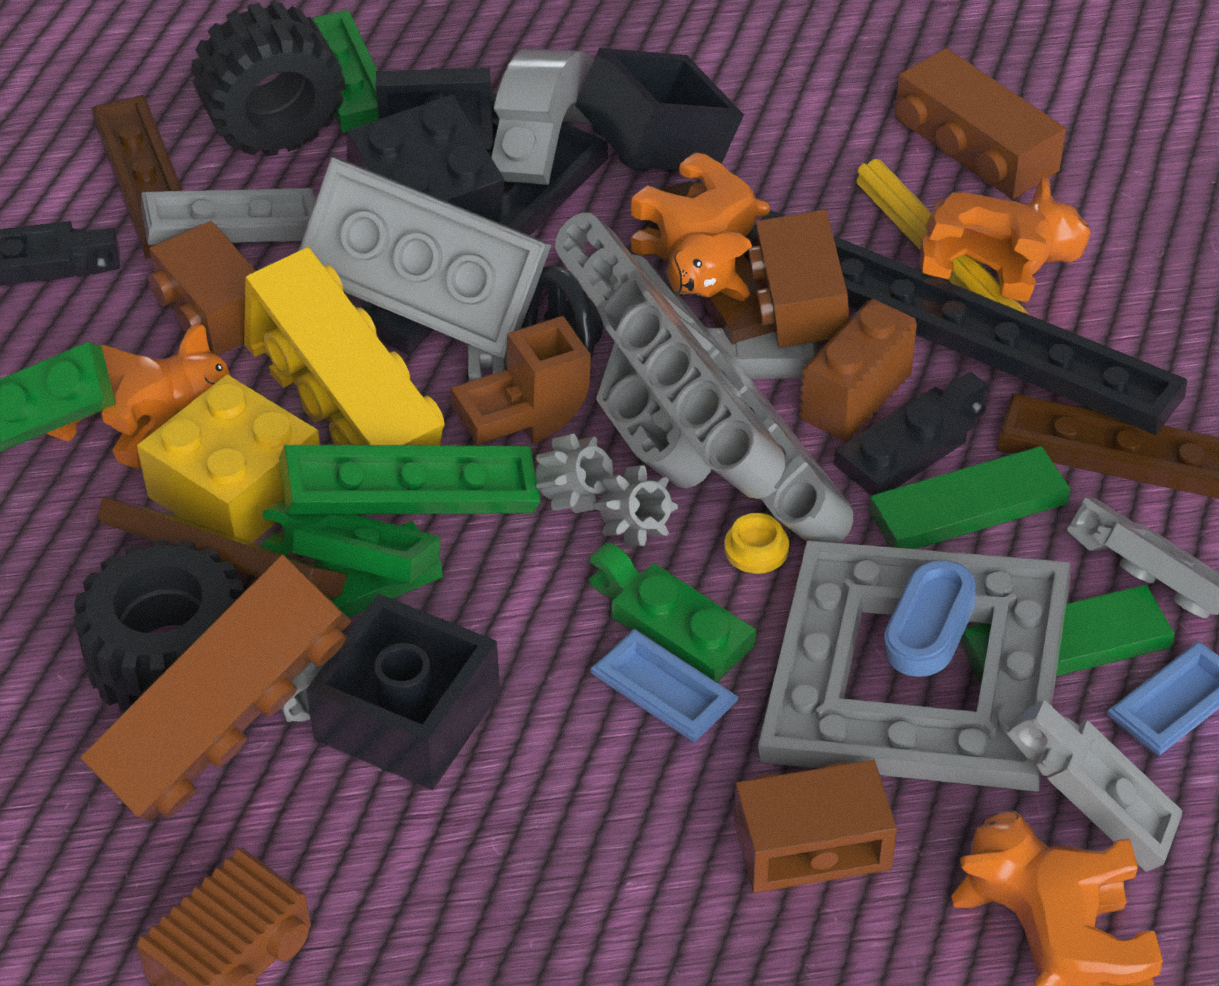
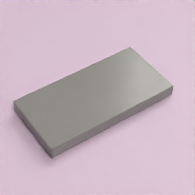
[299,157,552,358]

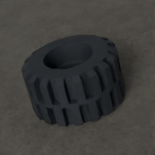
[191,2,345,156]
[73,540,244,713]

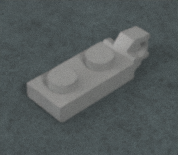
[1067,498,1219,618]
[1007,699,1182,872]

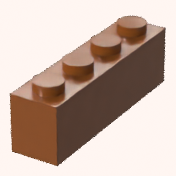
[80,554,352,821]

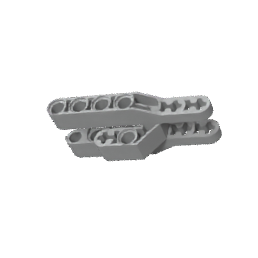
[555,212,853,543]

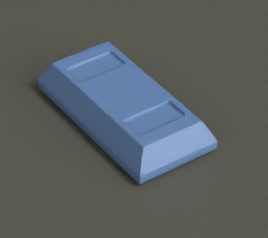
[591,629,738,743]
[1107,640,1219,757]

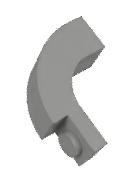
[491,48,593,185]

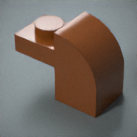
[451,316,591,445]

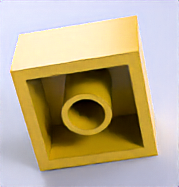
[137,374,320,542]

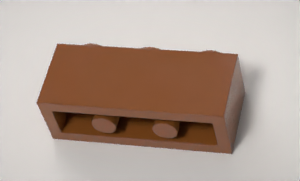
[895,48,1066,200]

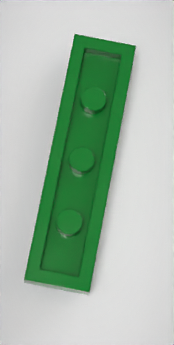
[279,445,541,515]

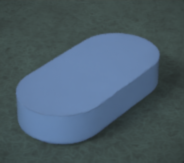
[884,560,976,677]

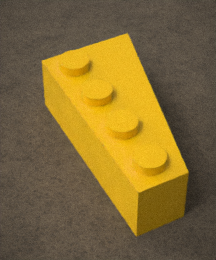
[244,246,445,446]

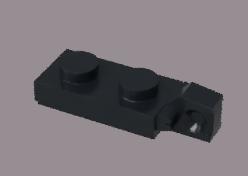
[0,221,120,285]
[834,372,989,495]

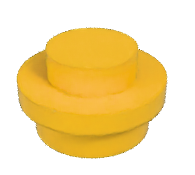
[724,513,789,574]

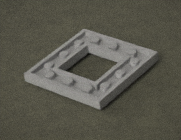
[758,540,1070,792]

